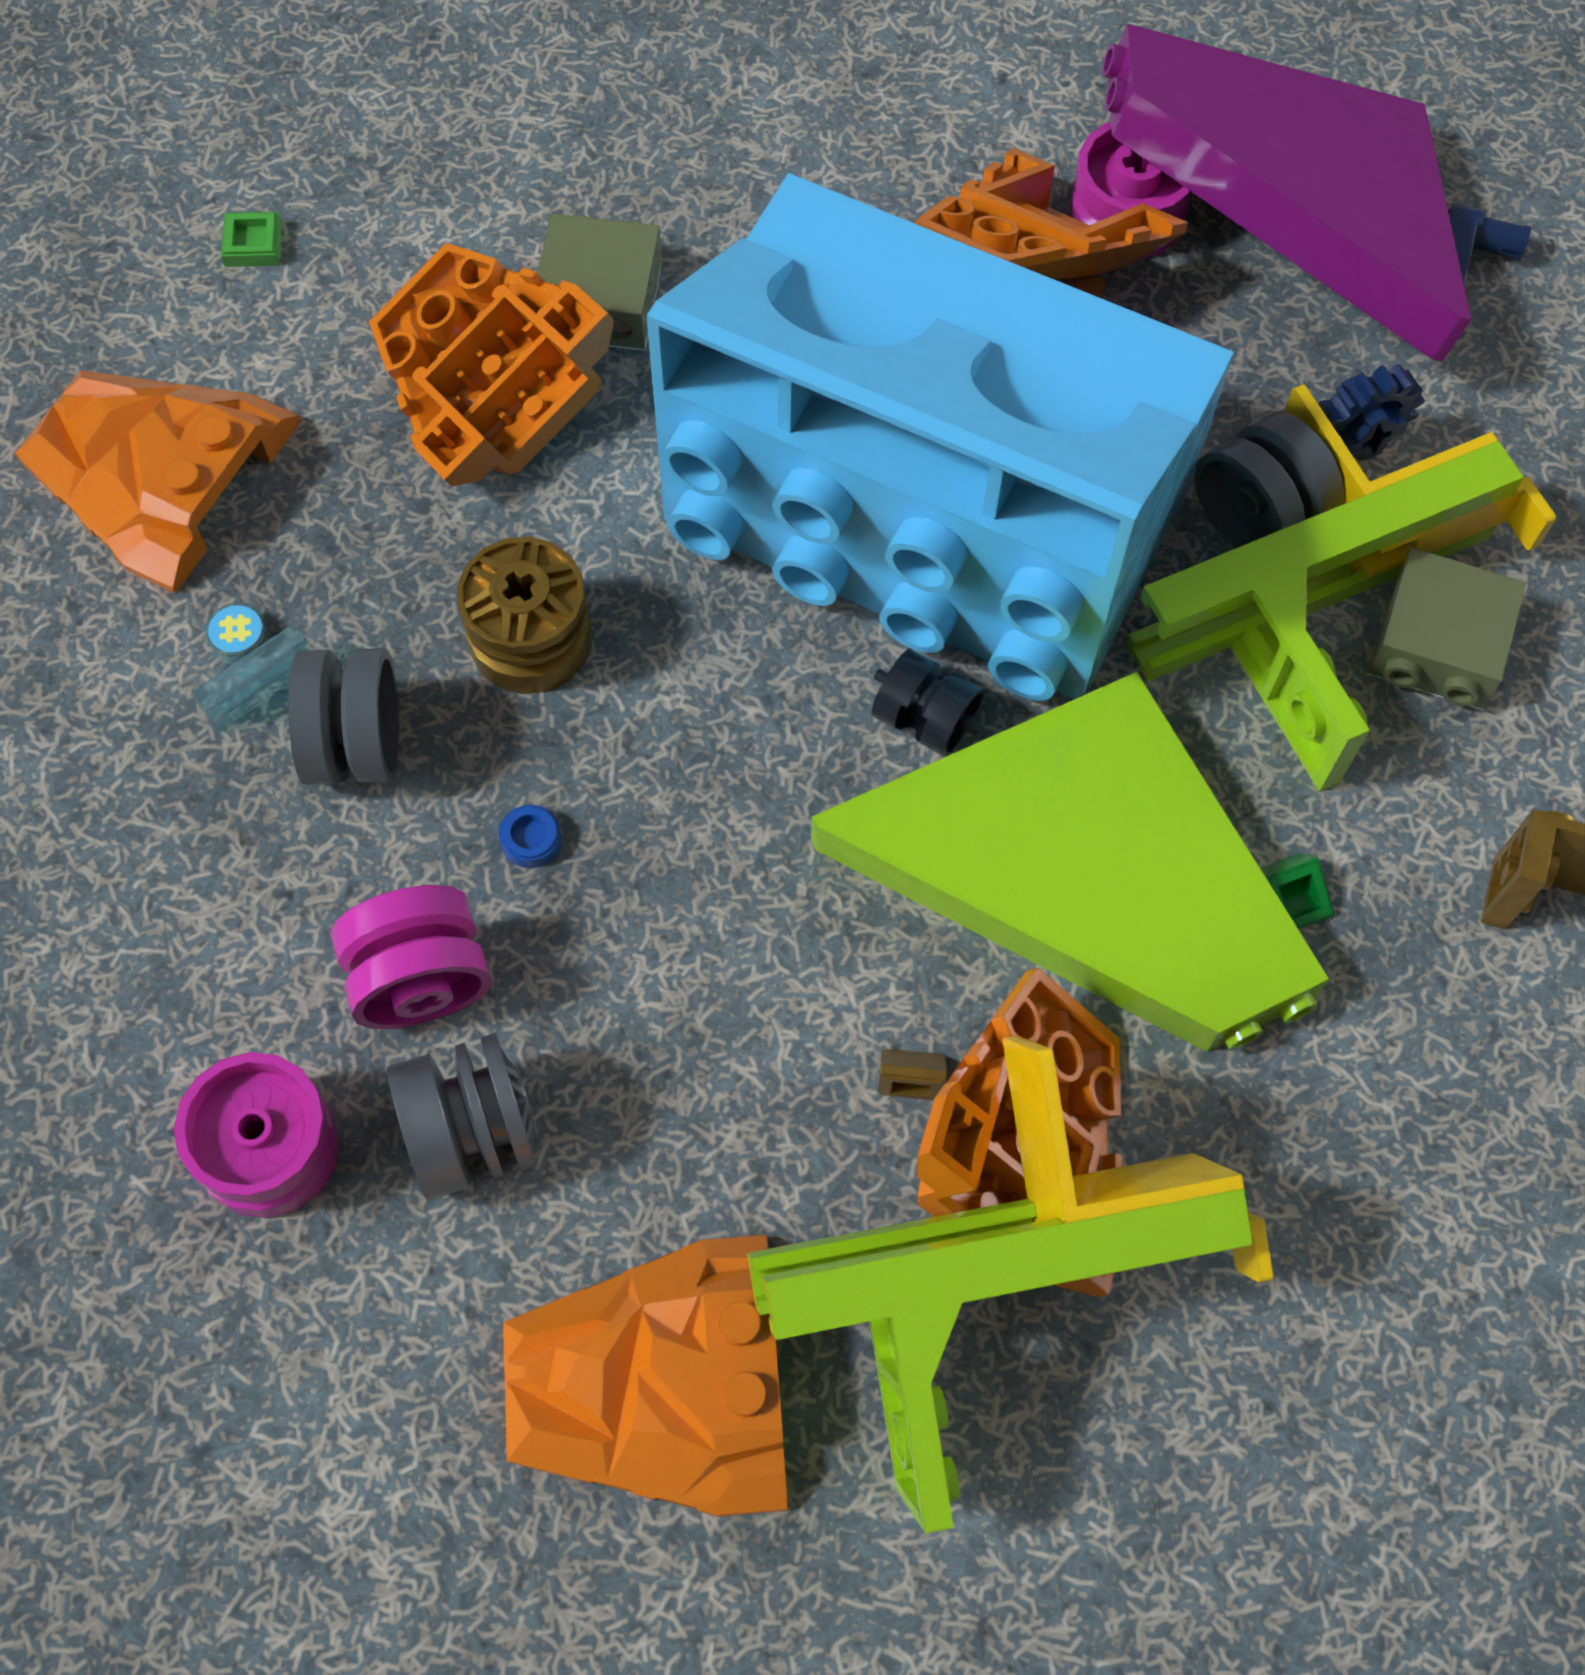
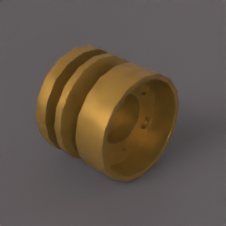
[457,536,592,694]

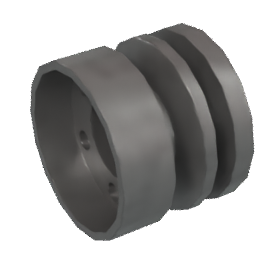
[387,1033,537,1201]

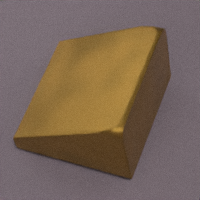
[878,1048,947,1101]

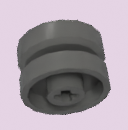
[1194,411,1345,549]
[288,648,400,785]

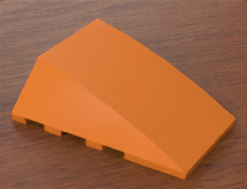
[915,148,1188,279]

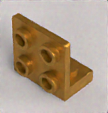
[1480,809,1585,930]

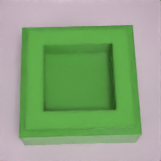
[221,212,282,267]

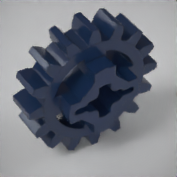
[1318,364,1425,461]

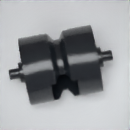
[871,648,984,757]

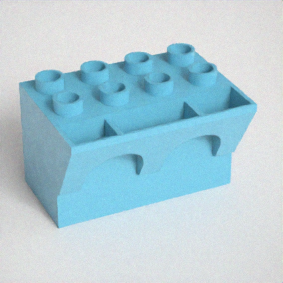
[647,173,1234,701]

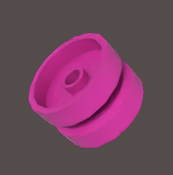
[1070,122,1193,260]
[330,885,492,1029]
[173,1052,341,1218]

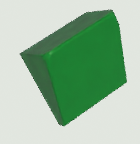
[1260,853,1335,930]

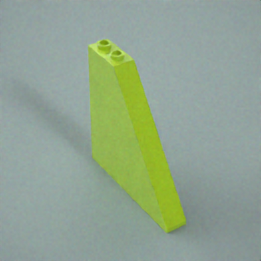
[811,672,1329,1052]

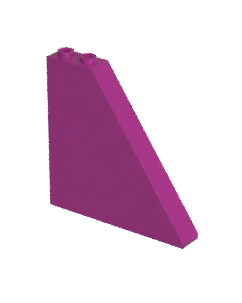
[1102,23,1471,362]

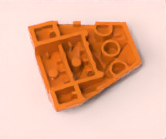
[369,243,614,487]
[15,370,301,594]
[917,967,1122,1297]
[503,1235,788,1517]

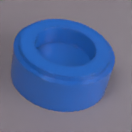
[499,805,562,868]

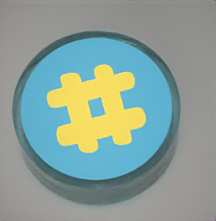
[205,603,269,665]

